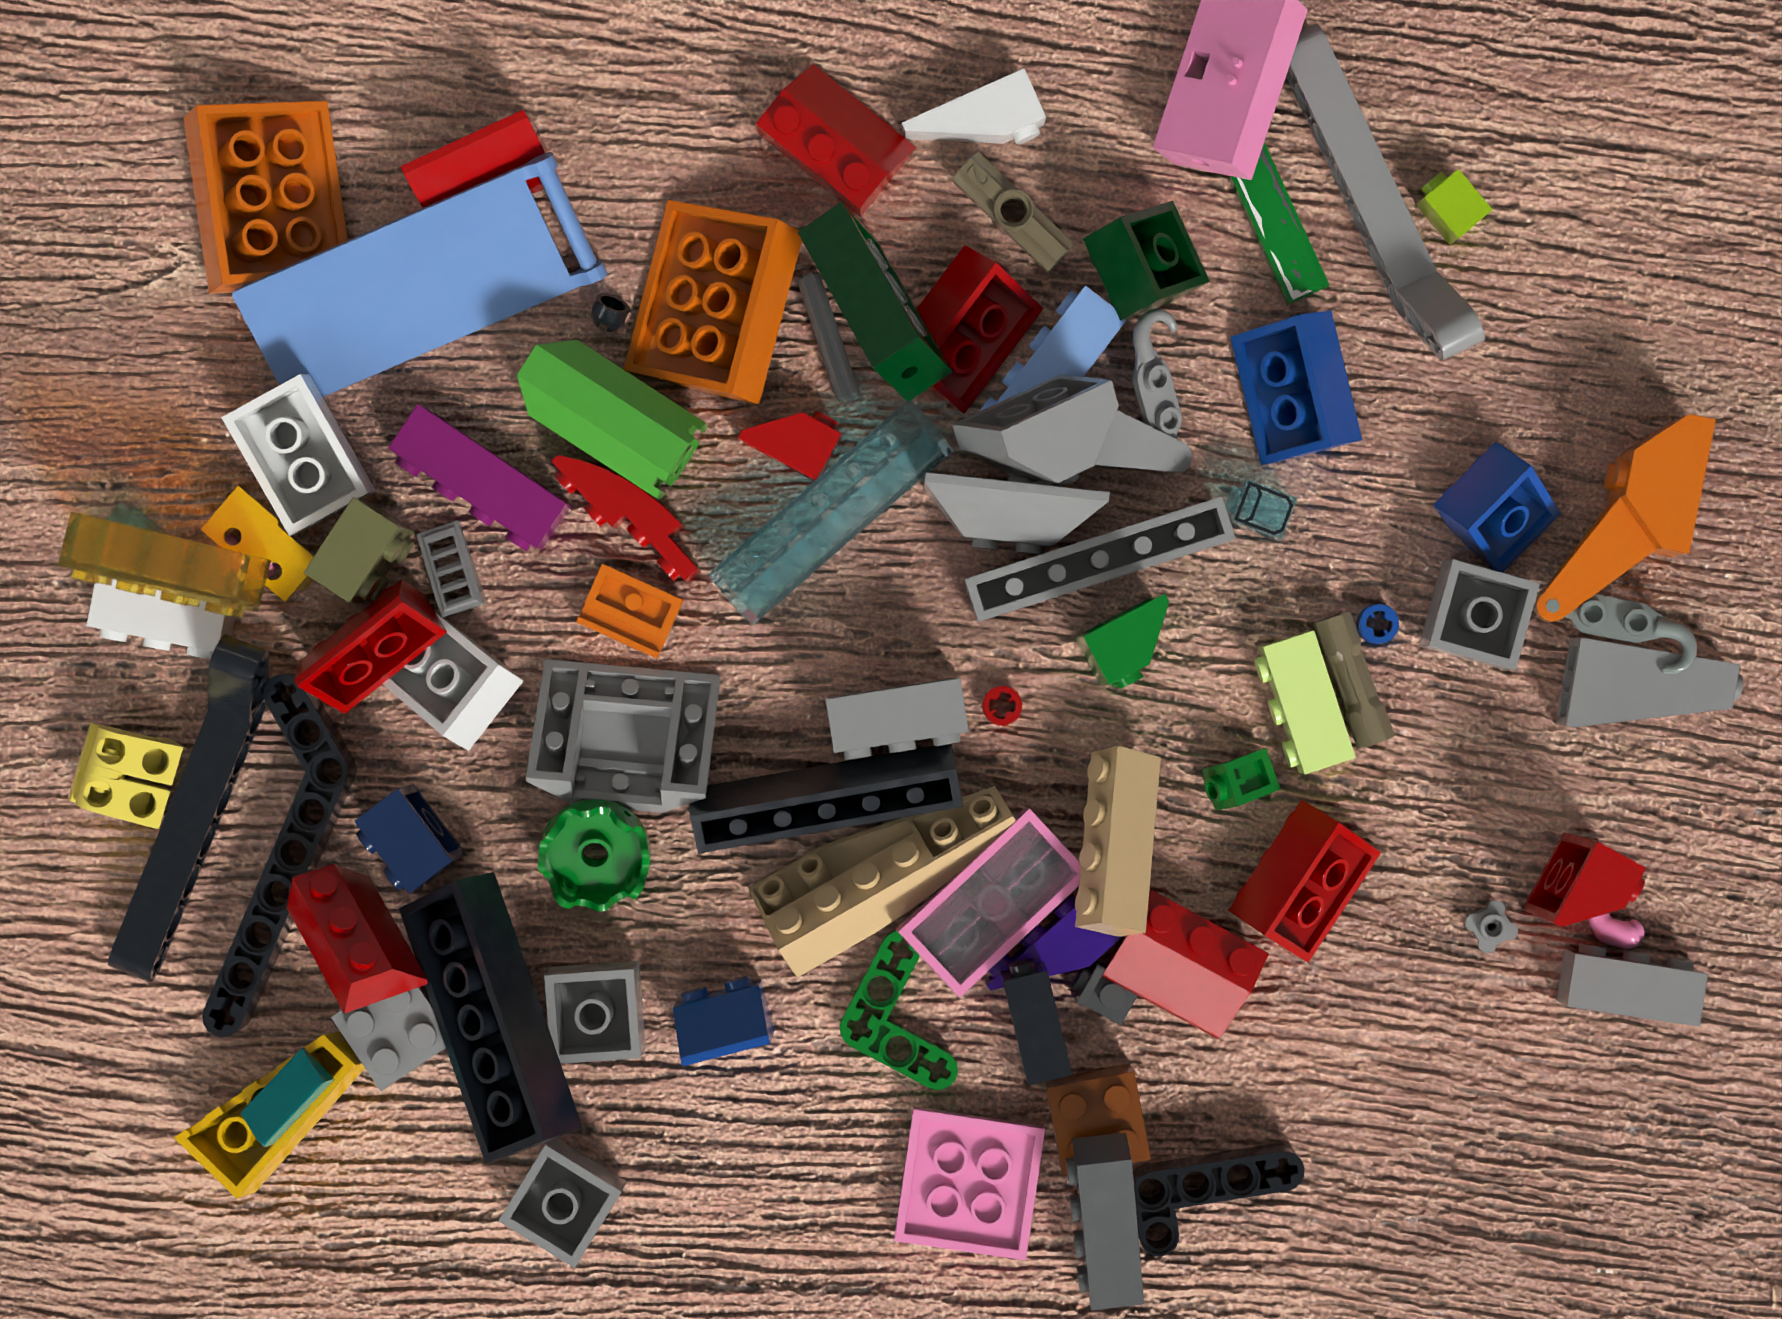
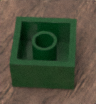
[1083,201,1210,321]

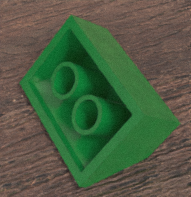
[1075,594,1169,689]

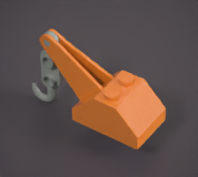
[1533,414,1716,674]

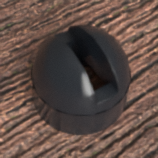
[591,293,630,332]

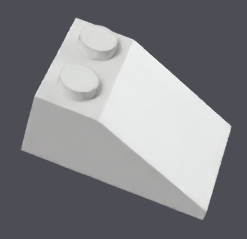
[383,610,523,751]

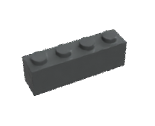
[1065,1132,1144,1311]

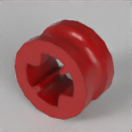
[983,686,1022,726]

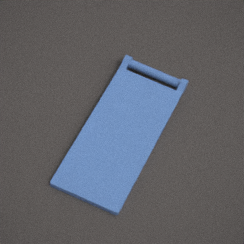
[232,152,608,397]

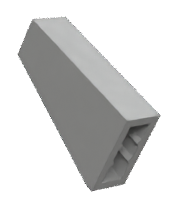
[1555,637,1743,727]

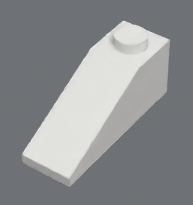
[902,68,1046,145]

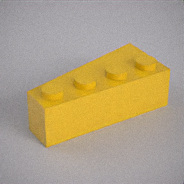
[174,1031,365,1199]

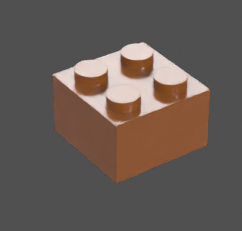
[1044,1063,1151,1176]

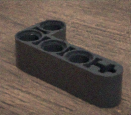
[1133,1143,1305,1256]

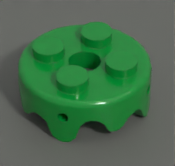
[538,799,651,912]

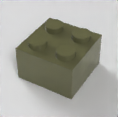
[303,497,415,604]

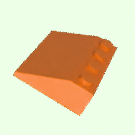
[183,101,348,294]
[623,200,802,405]

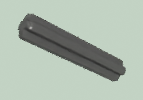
[797,272,859,401]

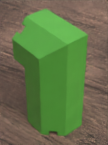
[517,340,708,500]

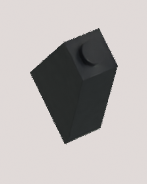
[1001,958,1072,1086]

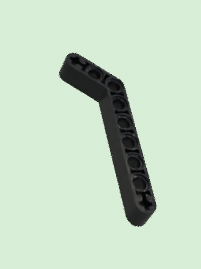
[108,634,269,983]
[202,673,357,1037]

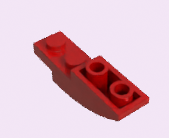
[551,455,701,582]

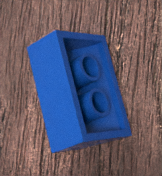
[1230,310,1362,466]

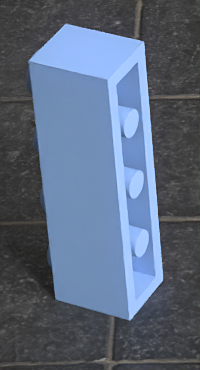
[979,286,1128,412]

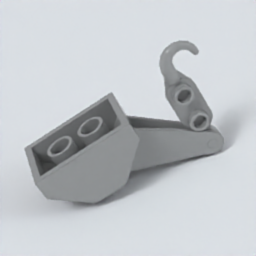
[952,308,1192,486]

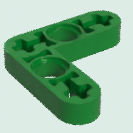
[840,930,958,1090]

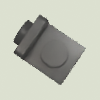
[1071,960,1137,1026]

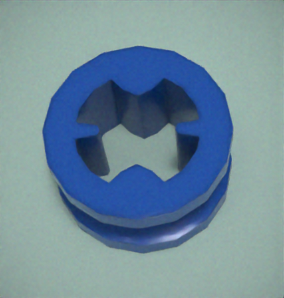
[1356,604,1399,644]

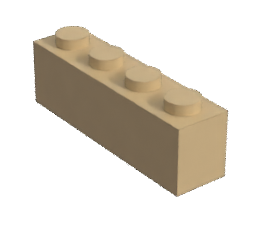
[1075,746,1161,937]

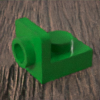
[1202,748,1280,810]

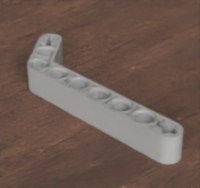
[1286,24,1485,361]

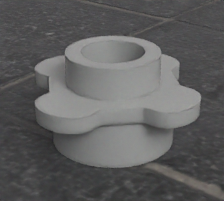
[1465,900,1518,953]

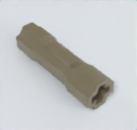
[1312,611,1395,749]

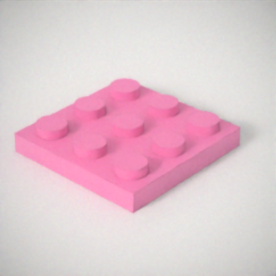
[894,1106,1045,1260]

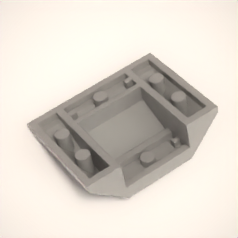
[924,472,1110,555]
[526,659,721,813]

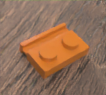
[576,564,684,659]

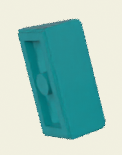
[240,1048,335,1147]

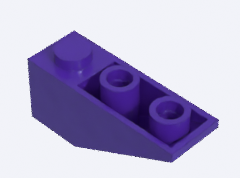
[985,894,1122,991]

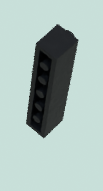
[689,744,963,854]

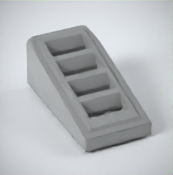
[416,520,488,618]

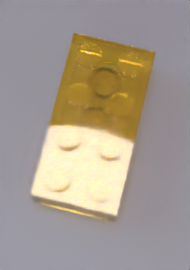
[58,512,271,618]

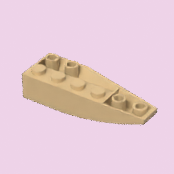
[748,786,1016,978]

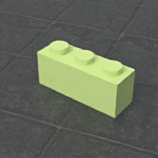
[1254,630,1356,774]

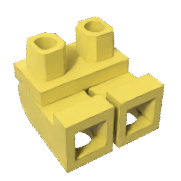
[68,722,183,829]

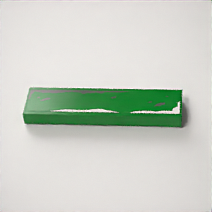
[1228,142,1330,306]

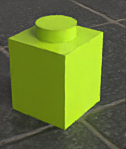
[1416,169,1493,245]

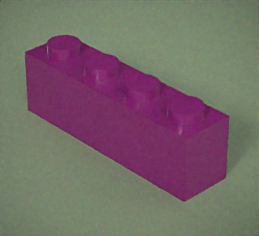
[388,404,571,551]

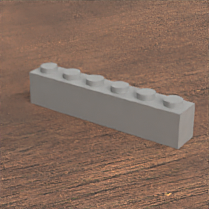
[964,496,1236,622]

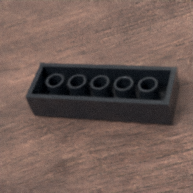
[399,872,583,1164]

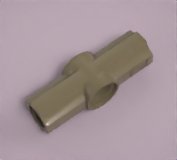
[951,152,1074,273]

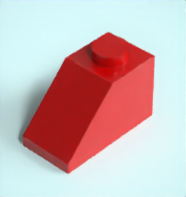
[738,410,843,483]

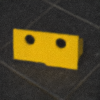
[200,486,314,602]

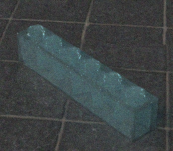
[707,400,954,626]

